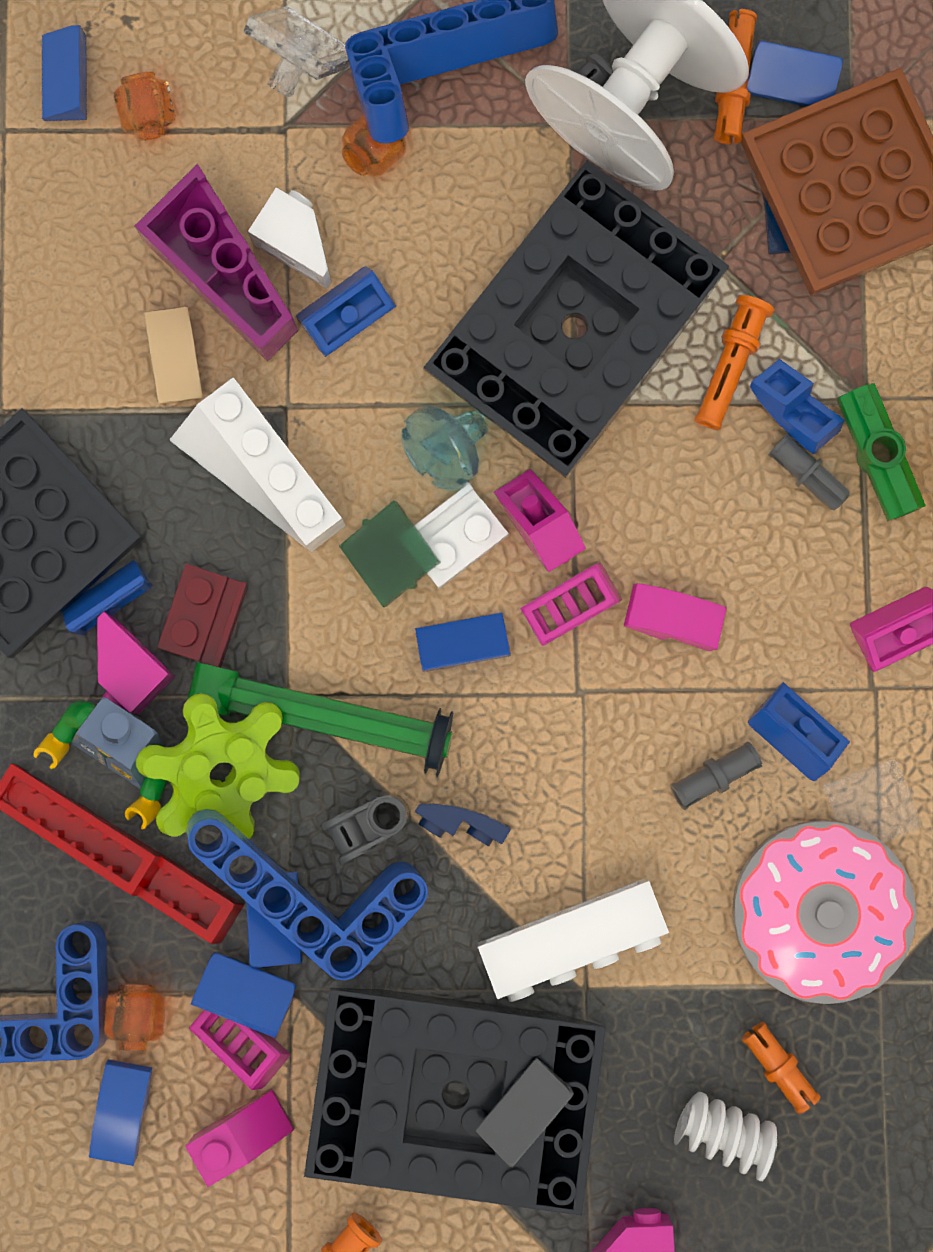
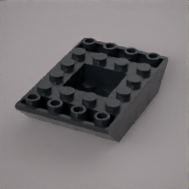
[423,160,729,478]
[304,988,606,1216]

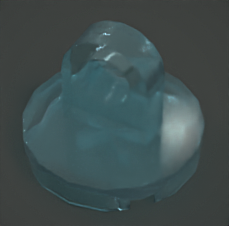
[401,406,489,491]

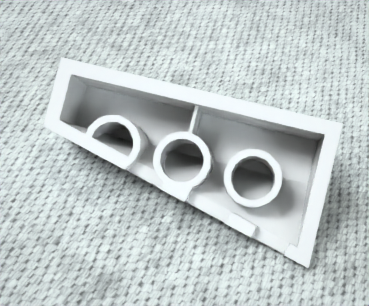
[170,377,346,552]

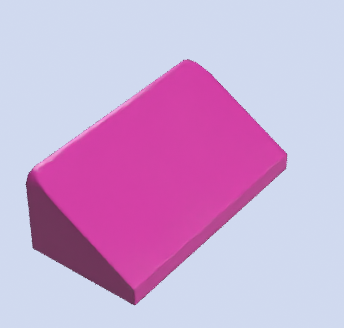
[850,587,933,672]

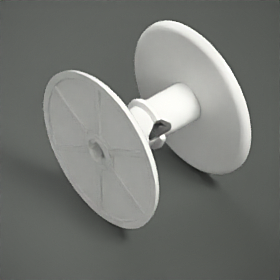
[525,0,749,191]

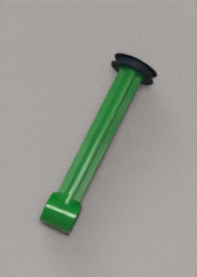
[187,662,453,777]

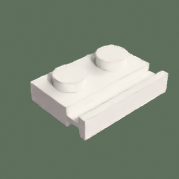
[399,484,509,589]

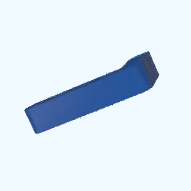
[345,0,558,143]
[186,809,428,981]
[0,921,109,1063]

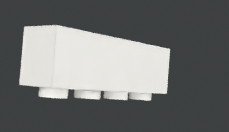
[478,878,669,1002]

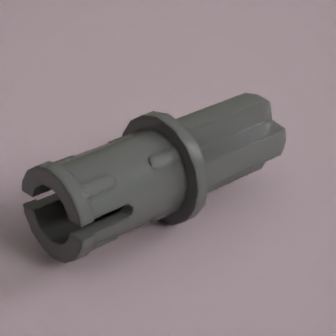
[768,434,850,511]

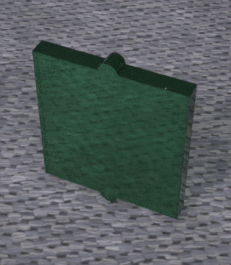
[339,500,441,607]

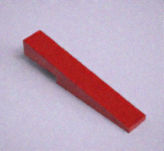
[0,763,244,944]

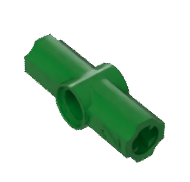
[837,383,926,522]

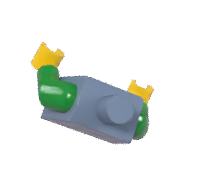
[33,697,167,829]

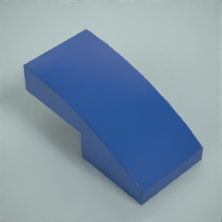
[750,359,845,454]
[89,1059,152,1166]

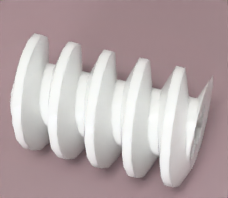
[674,1092,777,1182]

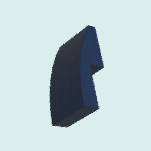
[415,803,511,846]

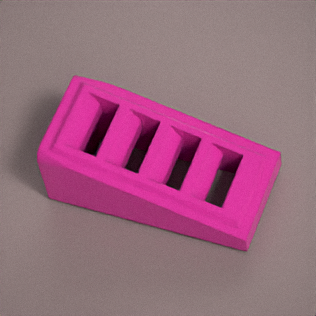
[520,562,622,646]
[189,1010,291,1090]

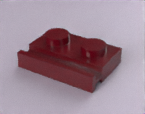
[157,564,249,668]

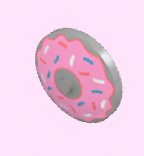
[732,820,916,1004]

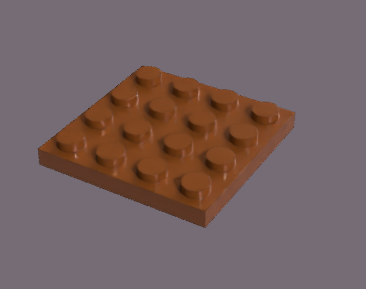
[740,68,933,296]

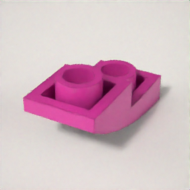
[624,583,727,651]

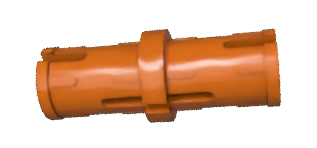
[741,1022,821,1114]

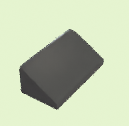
[475,1057,574,1168]

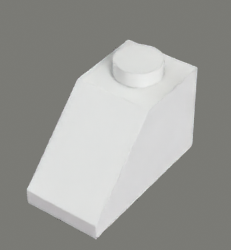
[248,187,331,289]

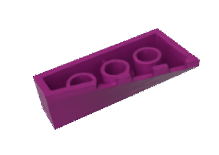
[134,163,298,362]

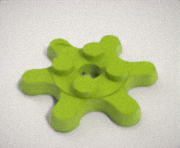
[136,693,300,839]

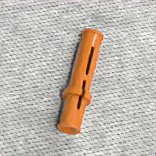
[714,9,757,145]

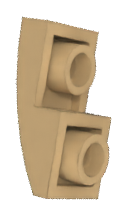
[143,306,203,404]

